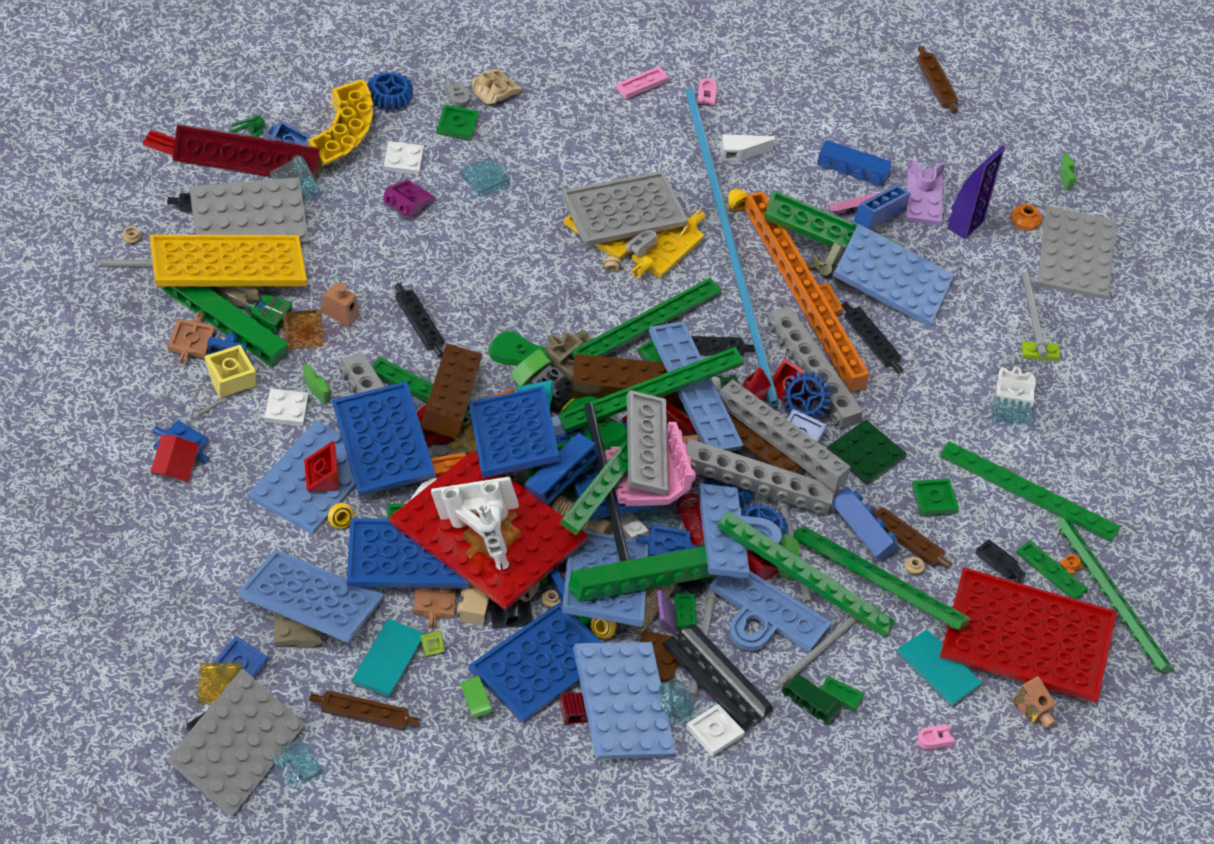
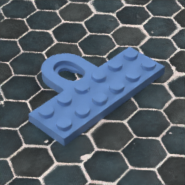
[698,484,782,578]
[709,571,832,652]

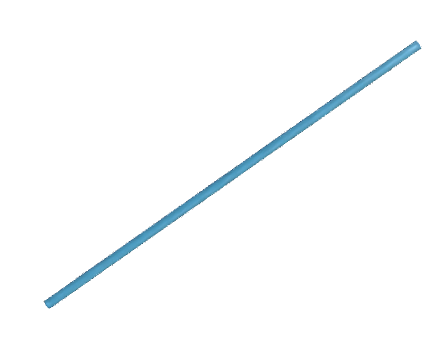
[685,88,779,406]

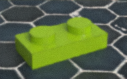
[1021,341,1060,361]

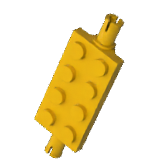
[631,210,706,279]

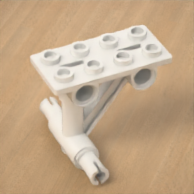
[431,477,519,570]

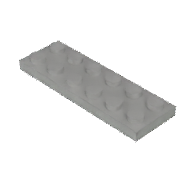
[627,390,668,495]

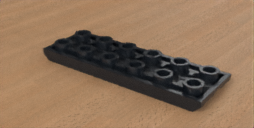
[662,624,773,731]

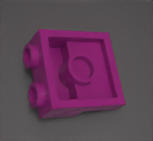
[382,179,435,217]

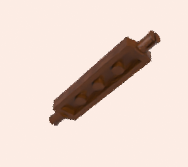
[917,46,959,114]
[868,503,953,569]
[309,690,421,730]

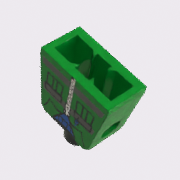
[244,295,293,335]

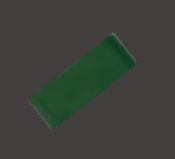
[782,674,841,725]

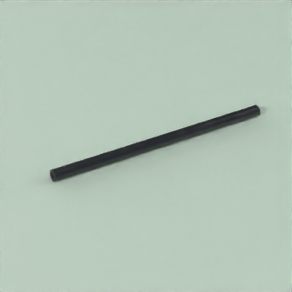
[584,403,630,562]

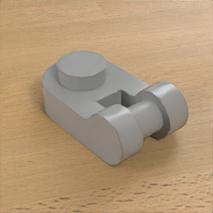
[445,82,469,108]
[626,230,658,257]

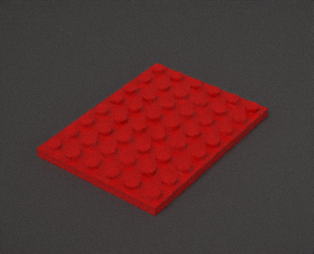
[389,451,589,610]
[940,567,1117,703]

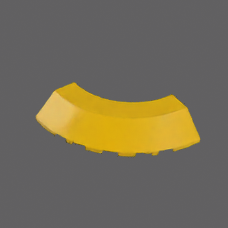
[308,79,373,166]

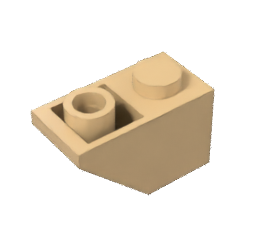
[457,583,488,626]

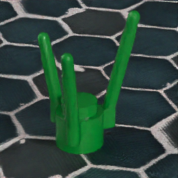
[228,115,265,137]

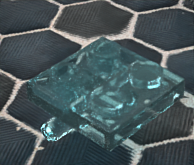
[270,155,320,197]
[460,157,510,196]

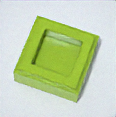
[420,631,445,657]

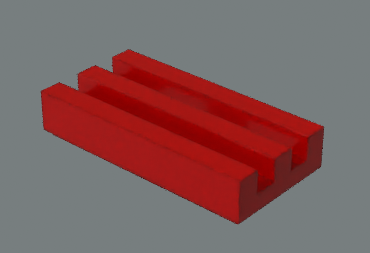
[142,130,175,156]

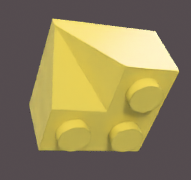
[205,345,256,398]

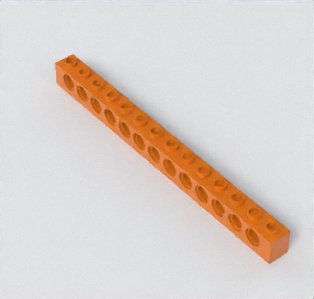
[744,191,870,392]

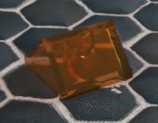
[282,309,324,350]

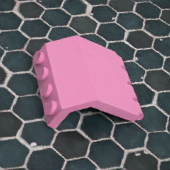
[605,422,695,506]

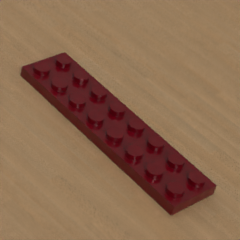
[172,124,321,184]

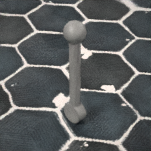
[193,397,227,419]

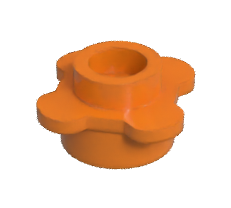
[1060,554,1083,574]

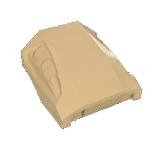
[471,69,522,104]

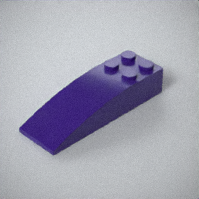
[947,145,1005,239]

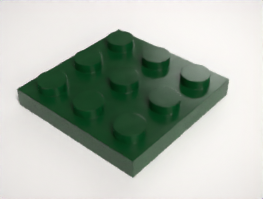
[826,419,907,485]

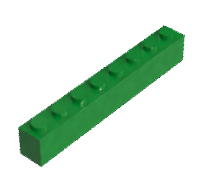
[161,286,288,367]
[568,546,717,602]

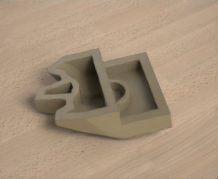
[211,286,265,307]
[544,331,583,382]
[274,612,323,648]

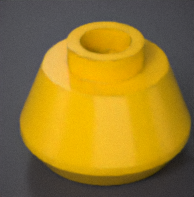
[727,189,749,212]
[328,503,354,529]
[591,618,617,640]

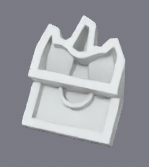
[996,366,1036,407]

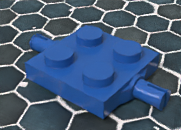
[152,420,210,464]
[636,524,701,557]

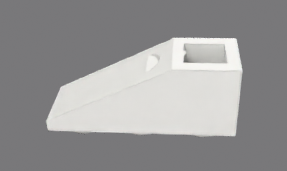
[720,134,775,162]

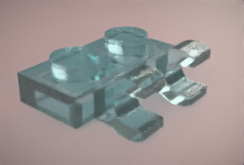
[272,739,323,787]

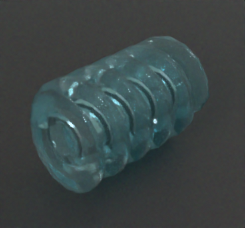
[991,396,1032,426]

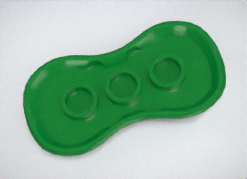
[488,331,554,377]
[563,396,628,450]

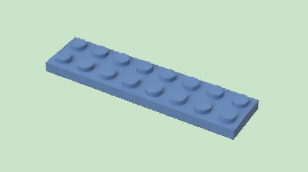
[648,321,743,452]

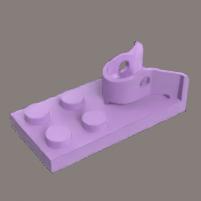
[906,159,945,225]

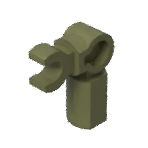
[806,242,845,276]

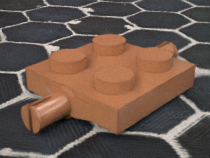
[167,312,215,365]
[413,588,456,629]

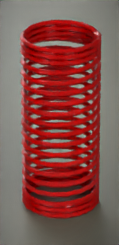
[676,493,705,546]

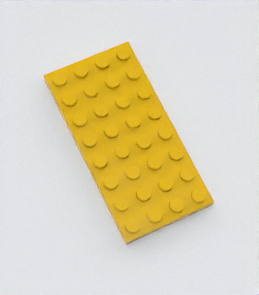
[149,235,307,287]

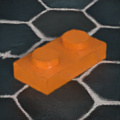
[818,283,843,315]
[431,452,466,478]

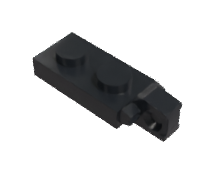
[975,539,1026,583]

